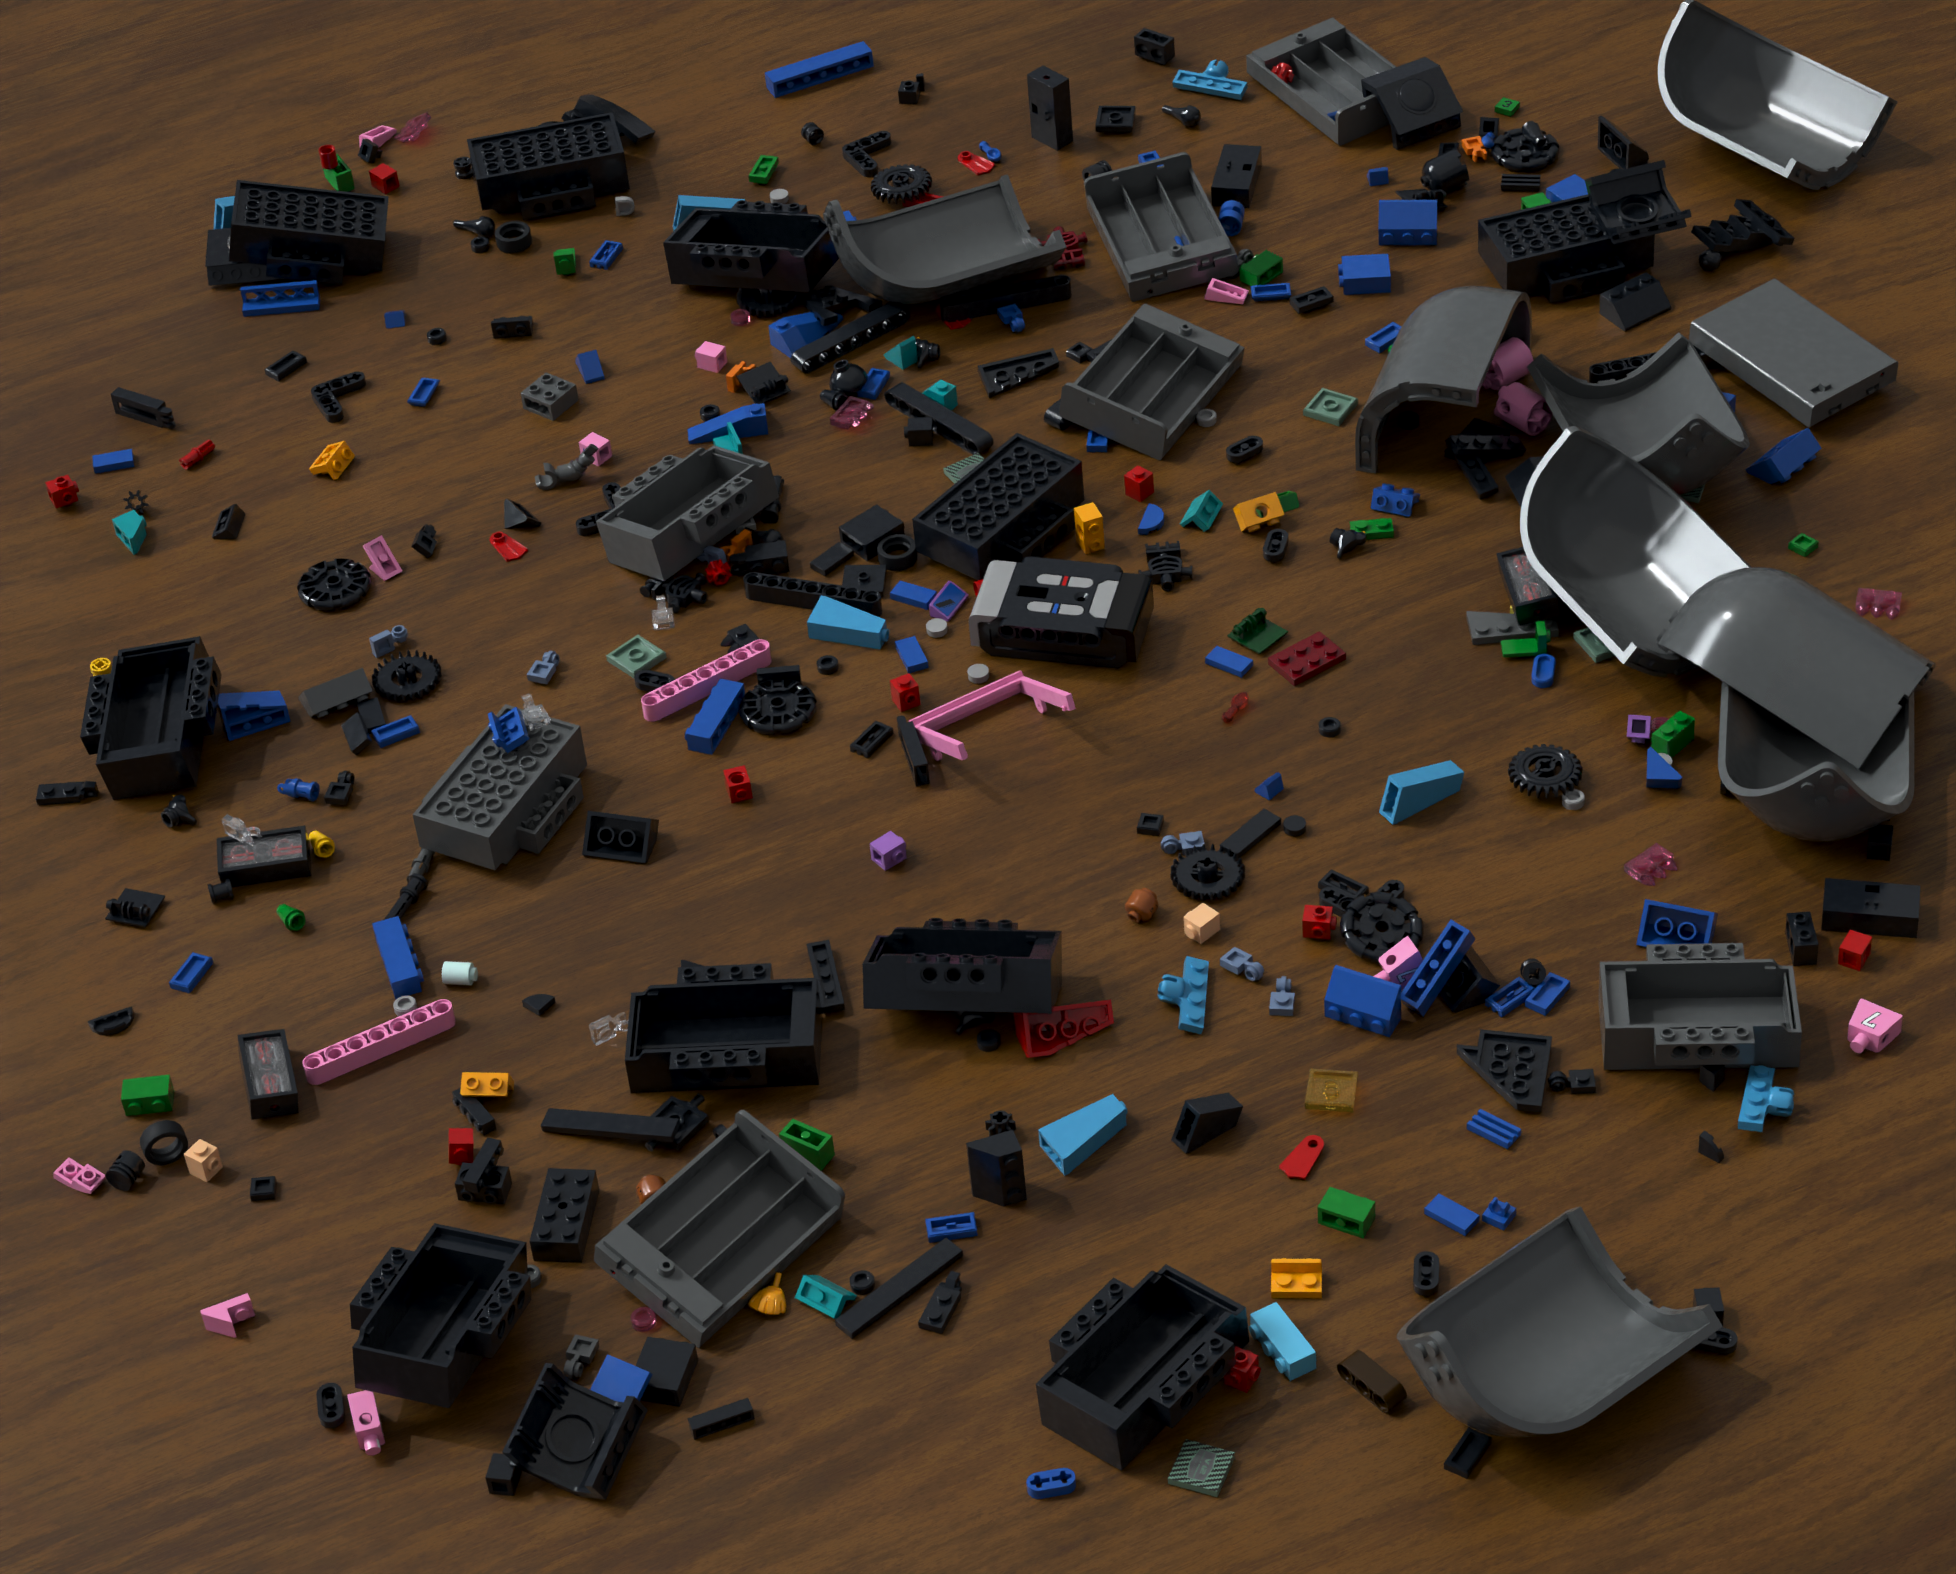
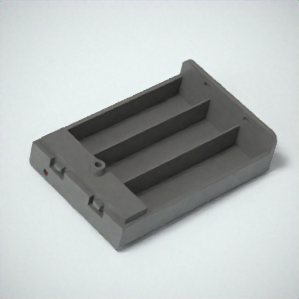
[1246,17,1396,146]
[1084,152,1239,302]
[1689,278,1898,428]
[1059,303,1245,460]
[594,1110,845,1348]

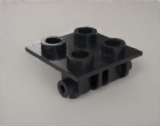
[1395,189,1448,210]
[736,362,791,404]
[105,888,165,927]

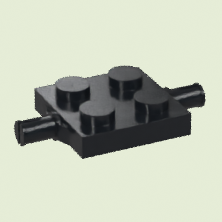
[645,1093,709,1152]

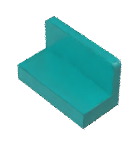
[713,422,743,454]
[1180,490,1223,532]
[795,1275,857,1318]

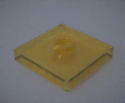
[1305,1068,1358,1112]

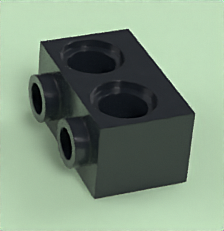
[1134,28,1175,65]
[1785,911,1818,966]
[455,1162,512,1205]

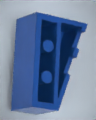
[217,691,291,741]

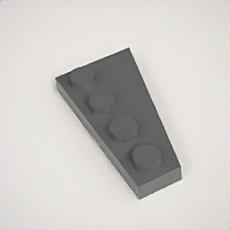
[1466,611,1559,645]

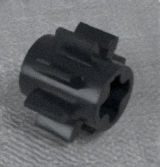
[123,490,149,513]
[985,1110,1016,1136]

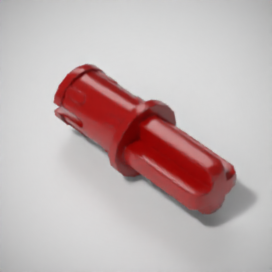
[179,440,215,470]

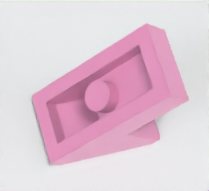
[363,535,402,581]
[200,1293,255,1338]

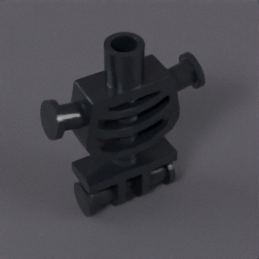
[1138,541,1193,591]
[640,572,708,613]

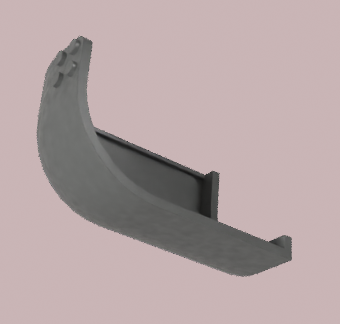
[1658,0,1897,190]
[823,174,1067,305]
[1355,286,1532,474]
[1527,332,1750,495]
[1520,426,1751,677]
[1657,567,1935,770]
[1718,681,1914,842]
[1397,1206,1723,1438]

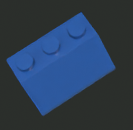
[1378,200,1437,245]
[1745,428,1822,484]
[1636,899,1718,947]
[1324,965,1401,1037]

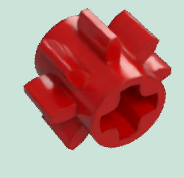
[1272,63,1295,84]
[705,559,732,586]

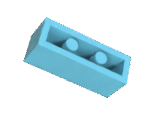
[1249,1302,1316,1381]

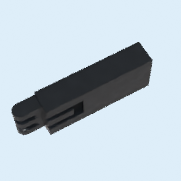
[110,387,176,429]
[897,715,930,787]

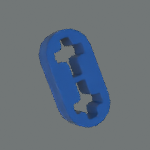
[1026,1468,1076,1499]

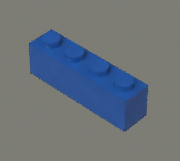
[685,679,745,755]
[372,916,424,999]
[1401,919,1475,1017]

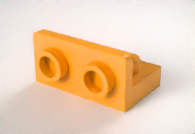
[309,441,355,480]
[460,1072,514,1097]
[1271,1258,1322,1299]

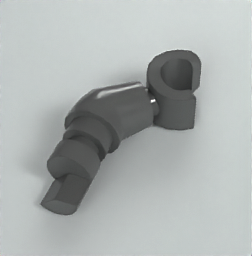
[535,444,599,490]

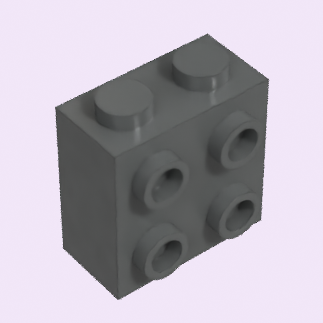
[521,372,579,421]

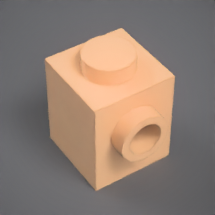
[1184,903,1220,944]
[184,1139,223,1182]

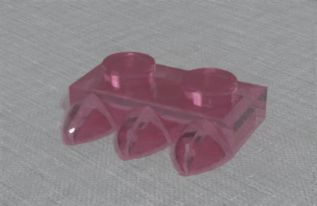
[394,112,431,143]
[830,396,874,430]
[1855,588,1902,620]
[1624,843,1678,886]

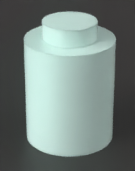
[442,961,478,986]

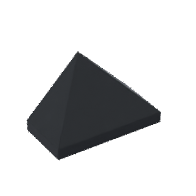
[504,499,541,529]

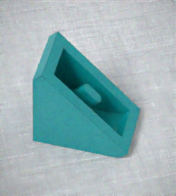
[884,336,918,370]

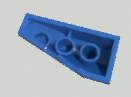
[768,312,843,358]
[687,403,768,444]

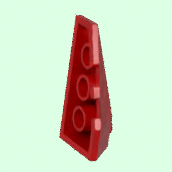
[1014,1000,1114,1058]

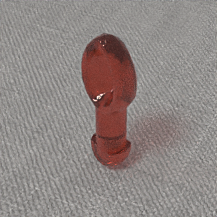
[1222,692,1249,723]

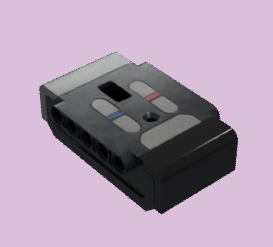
[969,557,1154,669]

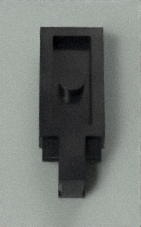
[36,781,99,806]
[918,1271,962,1334]

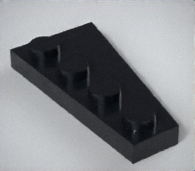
[978,348,1059,398]

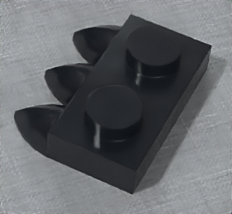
[721,624,759,653]

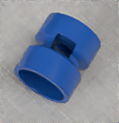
[1218,200,1245,236]

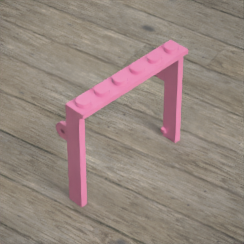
[908,670,1076,761]

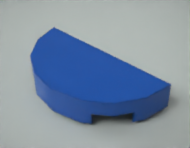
[1138,503,1164,535]

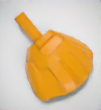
[748,1272,786,1315]

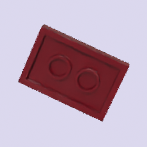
[1268,631,1346,686]

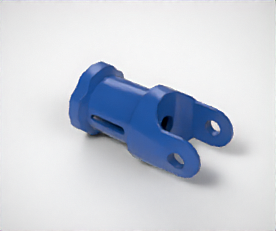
[277,778,320,801]

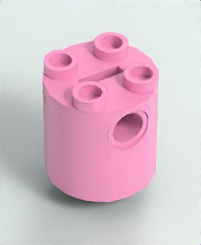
[1482,337,1534,391]
[1494,382,1553,436]

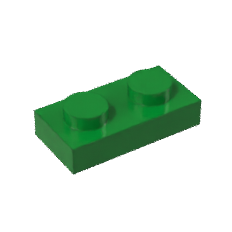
[749,155,779,184]
[1350,518,1394,540]

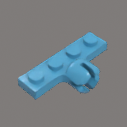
[1172,59,1248,100]
[1157,956,1209,1034]
[1738,1065,1795,1132]

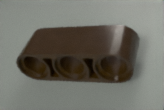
[1337,1350,1407,1413]

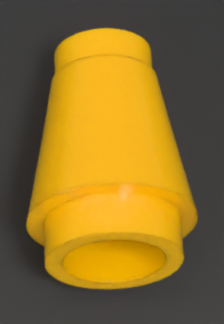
[309,830,335,858]

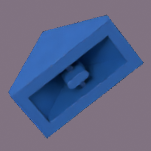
[575,350,605,384]
[1646,747,1682,788]

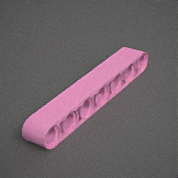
[641,639,772,722]
[302,999,456,1085]

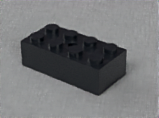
[530,1168,600,1263]

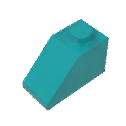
[922,379,958,410]
[112,510,147,555]

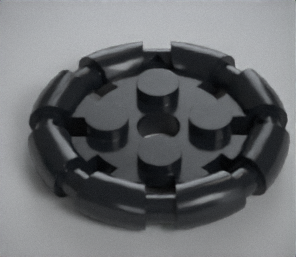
[1491,128,1559,172]
[297,558,372,611]
[739,679,817,735]
[1340,892,1424,964]

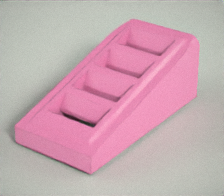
[359,125,397,147]
[1204,278,1249,304]

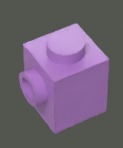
[1627,715,1652,743]
[870,831,906,871]

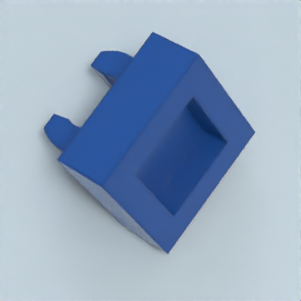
[1482,1197,1516,1231]

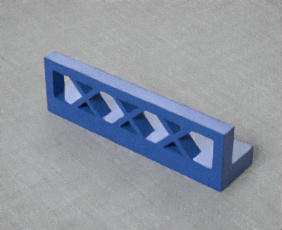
[240,280,320,317]

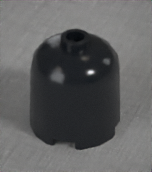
[1420,149,1469,192]

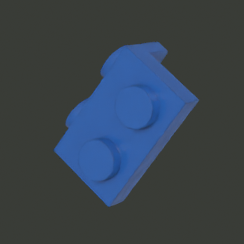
[1371,484,1420,517]
[488,707,529,753]

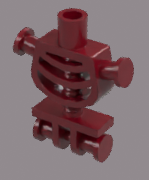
[1038,226,1088,270]

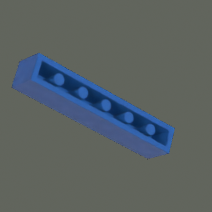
[765,41,874,98]

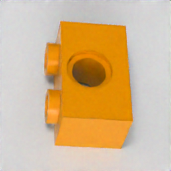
[1233,492,1284,533]
[1074,502,1105,555]

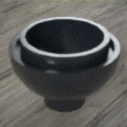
[829,359,868,396]

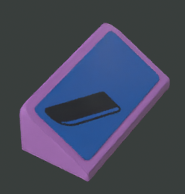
[929,581,969,622]

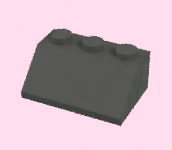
[298,668,373,718]

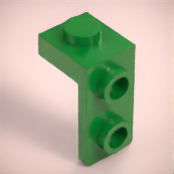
[554,248,576,275]
[1501,621,1551,657]

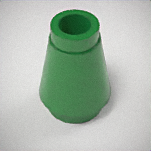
[276,904,306,931]

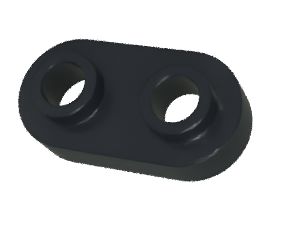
[1226,436,1263,463]
[1263,529,1289,562]
[634,670,675,692]
[1413,1251,1439,1296]
[1693,1327,1738,1355]
[316,1383,345,1428]

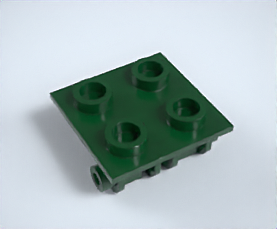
[1227,608,1288,654]

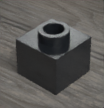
[898,80,920,104]

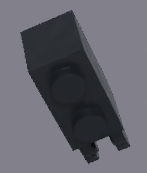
[729,540,790,575]

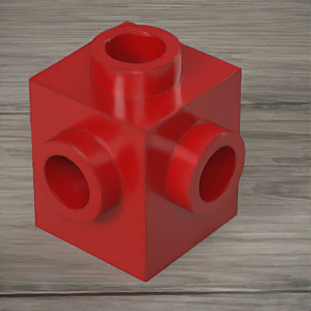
[45,475,79,509]
[1302,905,1337,939]
[1224,1346,1261,1393]

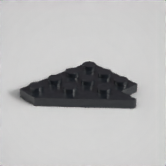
[1457,1029,1552,1113]

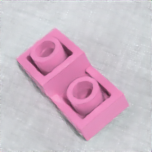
[53,1157,106,1194]

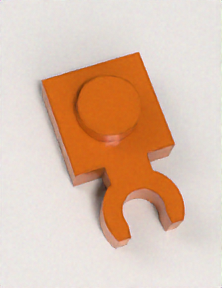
[1462,136,1487,162]

